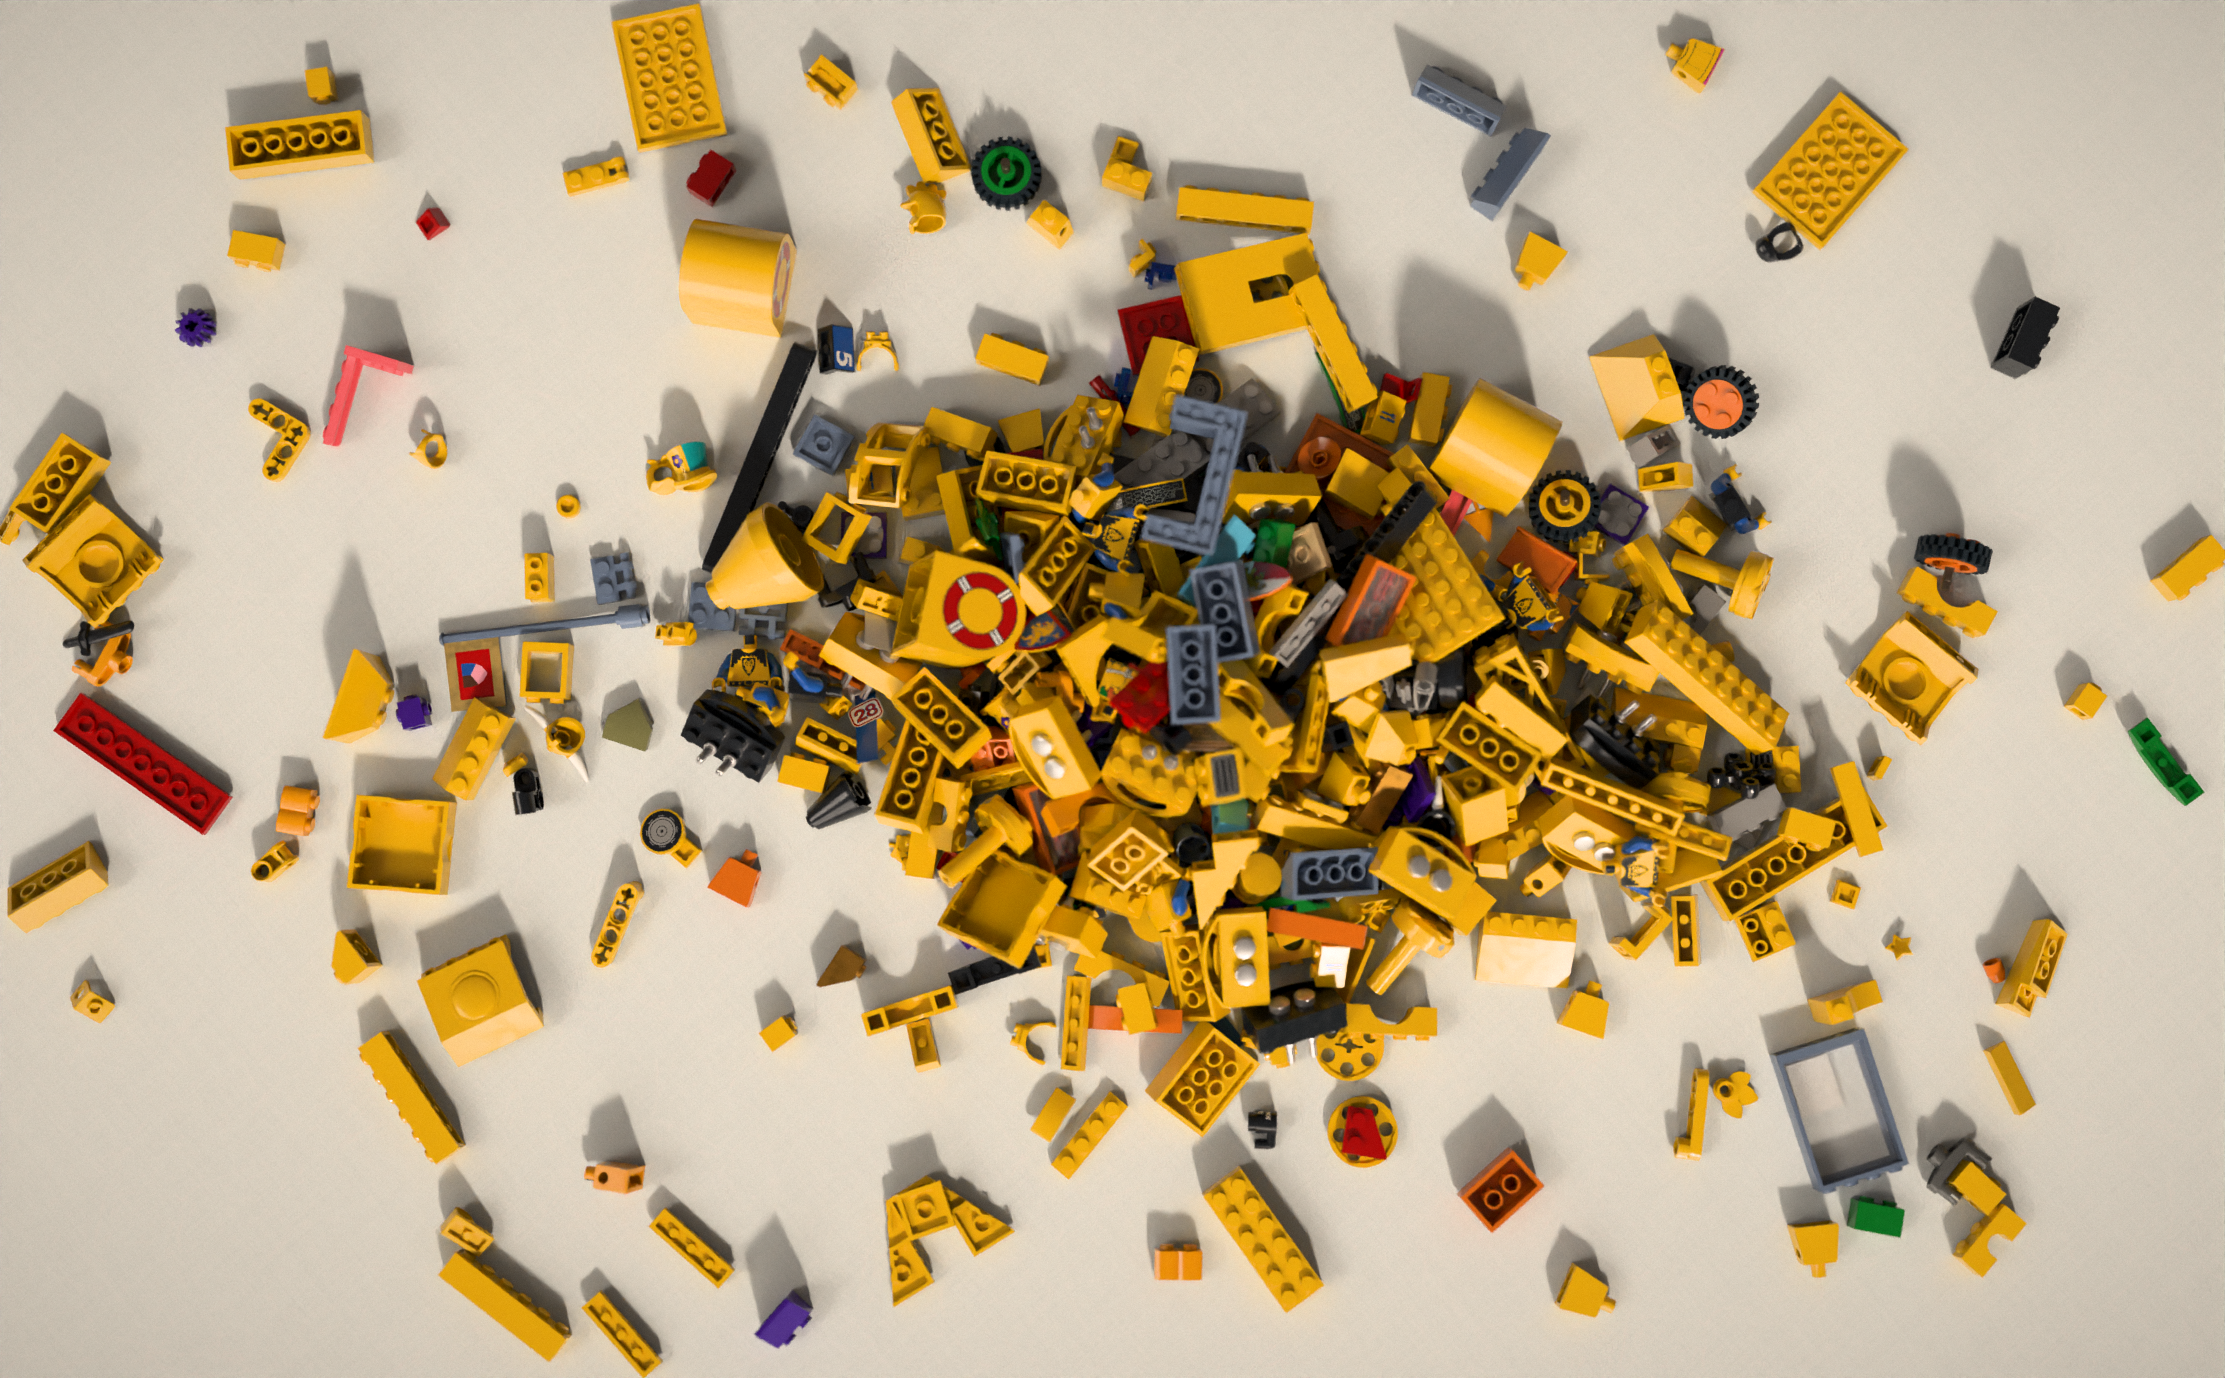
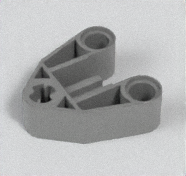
[1377,662,1438,720]

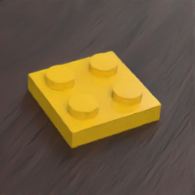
[895,1179,955,1241]

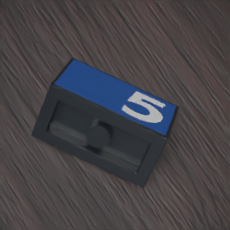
[817,324,855,375]

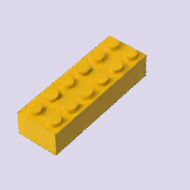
[225,110,374,179]
[874,696,958,834]
[1202,1166,1324,1313]

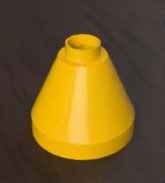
[706,503,824,610]

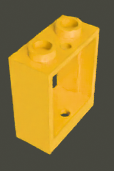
[801,492,872,564]
[519,642,574,704]

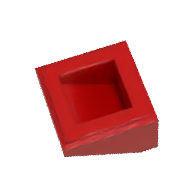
[416,208,451,240]

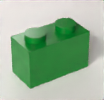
[1252,518,1295,569]
[1847,1195,1905,1238]

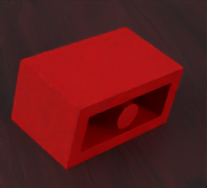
[686,149,737,207]

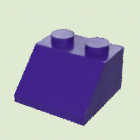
[754,1290,813,1349]

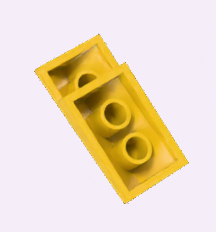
[1995,919,2068,1018]

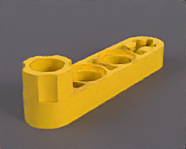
[591,881,644,968]
[1337,888,1412,924]
[1673,1068,1709,1161]

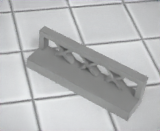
[1269,579,1348,667]

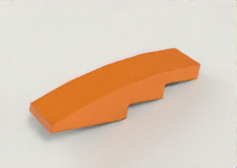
[780,629,866,691]
[1267,908,1368,950]
[1088,1005,1183,1034]

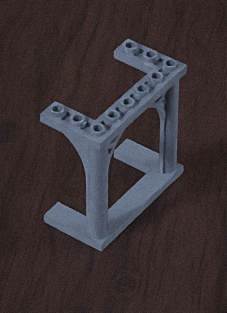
[1142,395,1247,556]

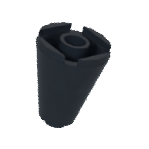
[806,771,872,829]

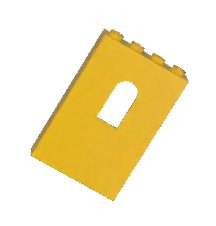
[1174,233,1320,356]

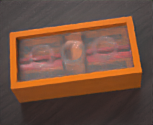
[1325,554,1416,646]
[1012,782,1081,876]

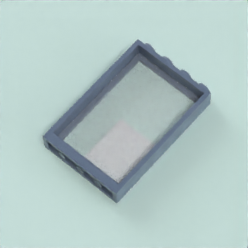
[1769,1027,1909,1194]

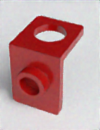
[1379,373,1422,404]

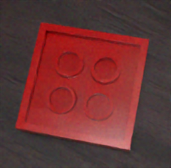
[1117,295,1199,377]

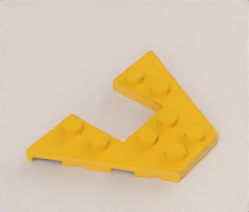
[886,1175,1015,1307]

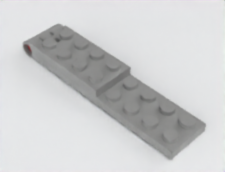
[1114,378,1281,519]

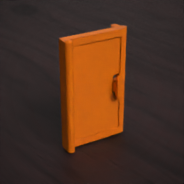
[1496,526,1577,595]

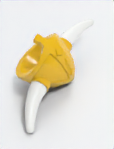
[524,705,589,782]

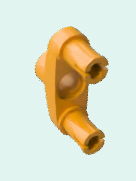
[72,620,133,687]
[1036,671,1084,716]

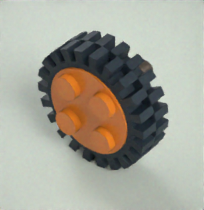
[1683,365,1759,439]
[1914,533,1993,591]

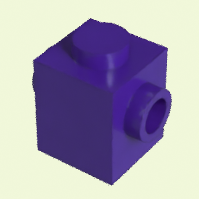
[396,694,432,731]

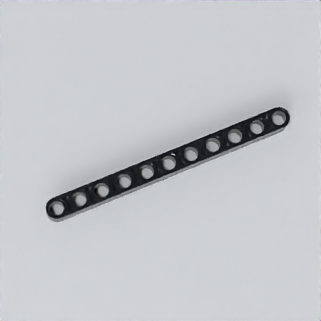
[702,342,817,574]
[1262,481,1437,696]

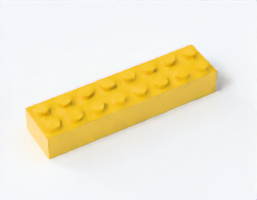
[1625,600,1789,755]
[1699,787,1887,921]

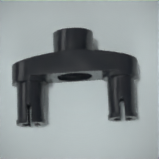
[817,552,877,612]

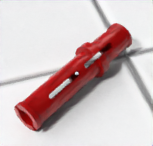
[1089,375,1141,437]

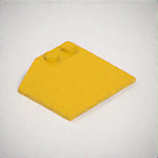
[1589,334,1685,441]
[322,648,394,744]

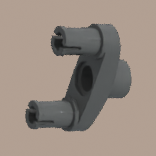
[1926,1137,1992,1206]

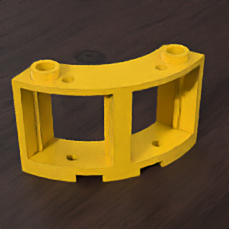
[849,422,930,508]
[1101,590,1200,662]

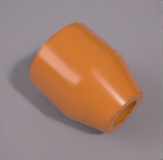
[1982,958,2005,983]

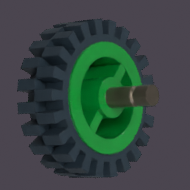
[971,136,1042,211]

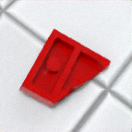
[1341,1105,1387,1160]

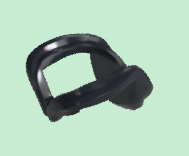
[1755,222,1803,262]

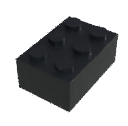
[1990,296,2060,379]

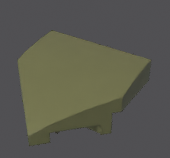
[602,698,654,752]

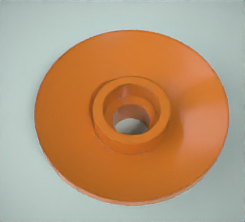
[1297,437,1342,480]

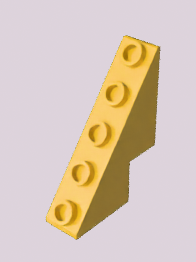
[1192,829,1262,929]

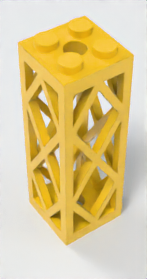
[1472,634,1585,786]

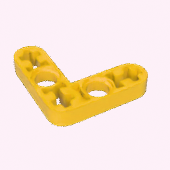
[248,398,311,482]

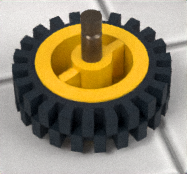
[1529,470,1601,544]

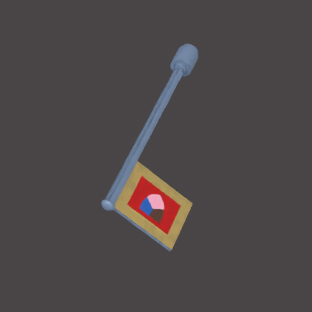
[439,604,650,712]

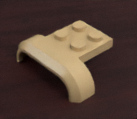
[1247,520,1332,586]

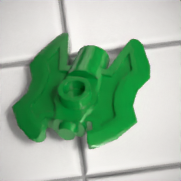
[975,498,1002,561]

